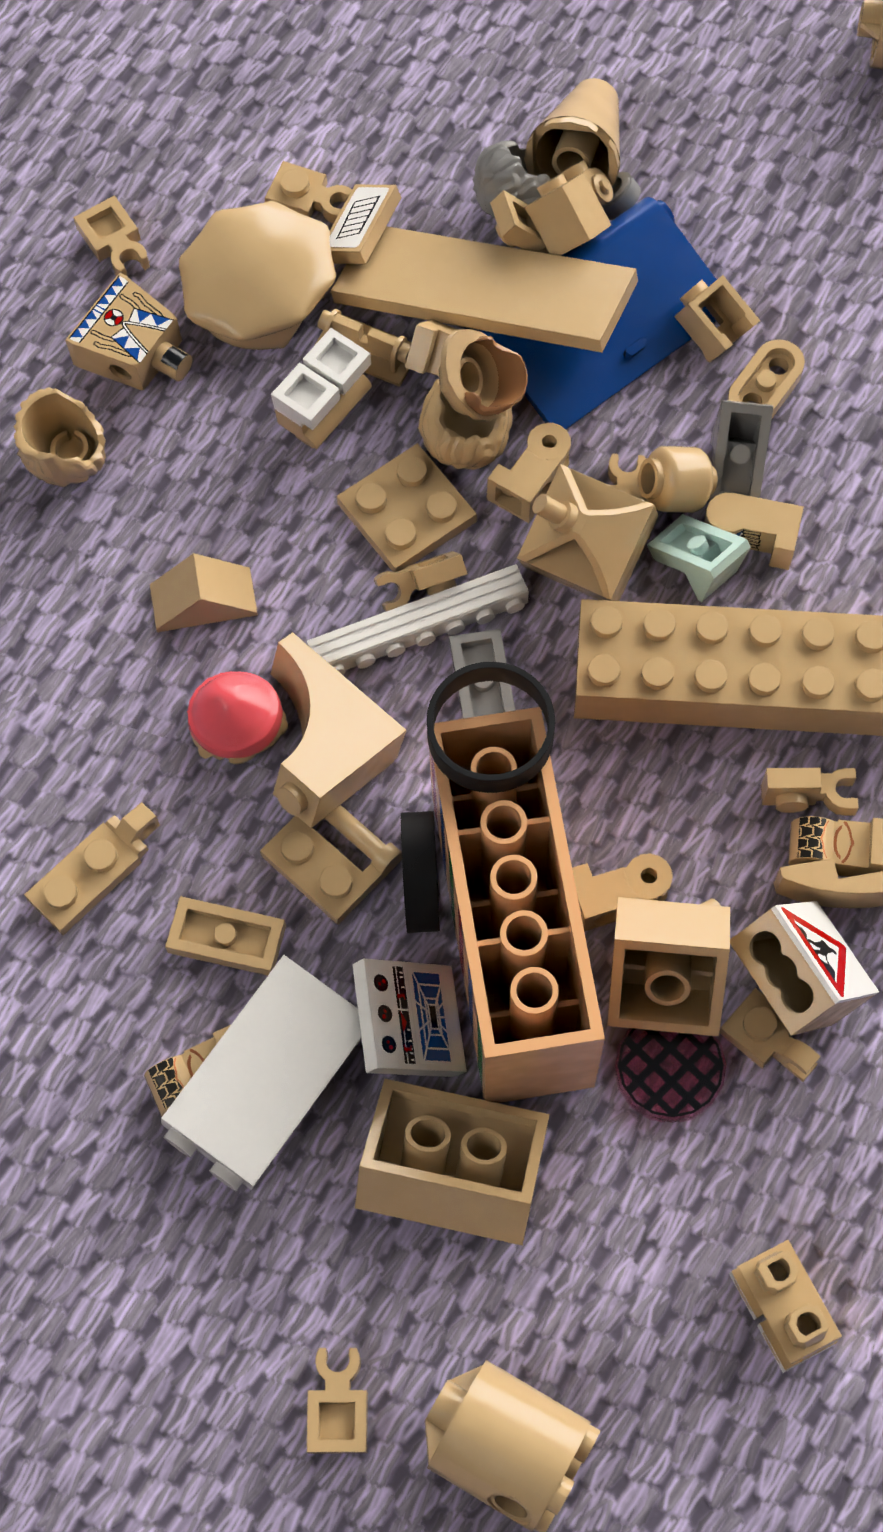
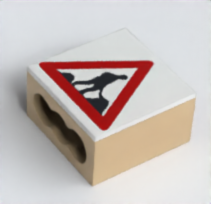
[730,901,879,1036]

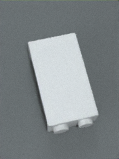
[161,955,362,1191]

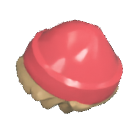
[187,671,288,764]

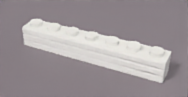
[307,564,529,675]

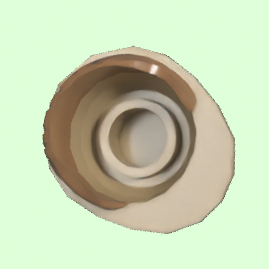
[438,329,528,421]

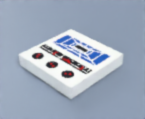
[352,958,467,1077]

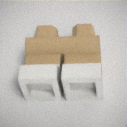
[271,328,372,449]

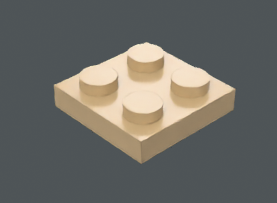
[337,443,477,572]

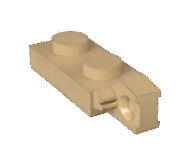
[24,802,160,935]

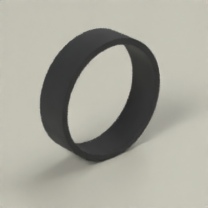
[427,662,555,793]
[401,811,440,933]

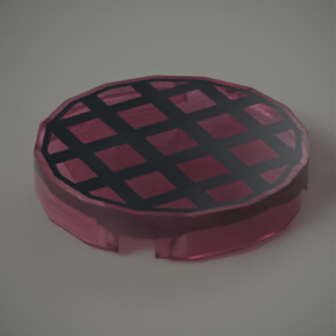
[614,1028,727,1123]

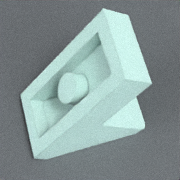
[647,514,751,602]

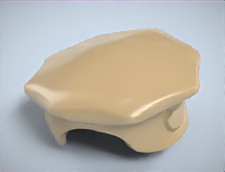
[179,201,336,350]

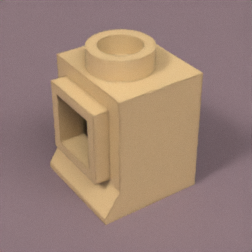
[674,275,760,363]

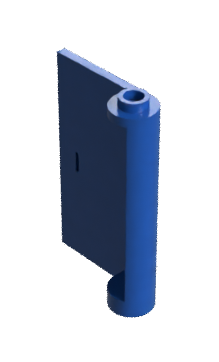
[464,197,717,429]

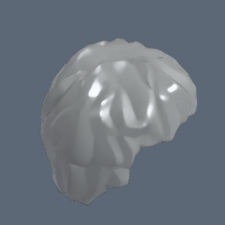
[472,140,550,218]

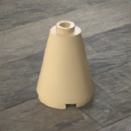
[524,78,620,186]

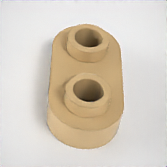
[727,340,805,418]

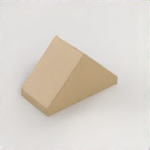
[150,553,258,632]

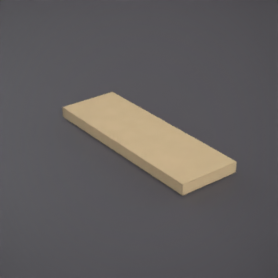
[331,226,638,353]

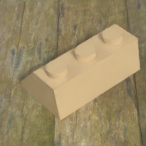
[355,1078,550,1246]

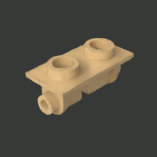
[314,309,411,387]

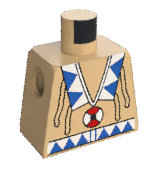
[65,272,193,390]

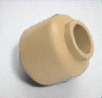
[638,446,718,513]

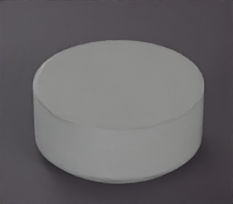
[602,172,641,220]

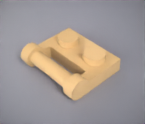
[260,805,402,925]

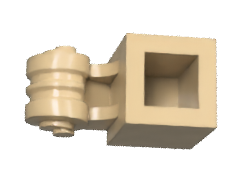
[525,160,613,256]

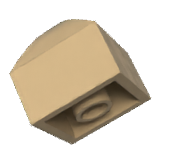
[517,464,659,601]
[607,897,730,1036]

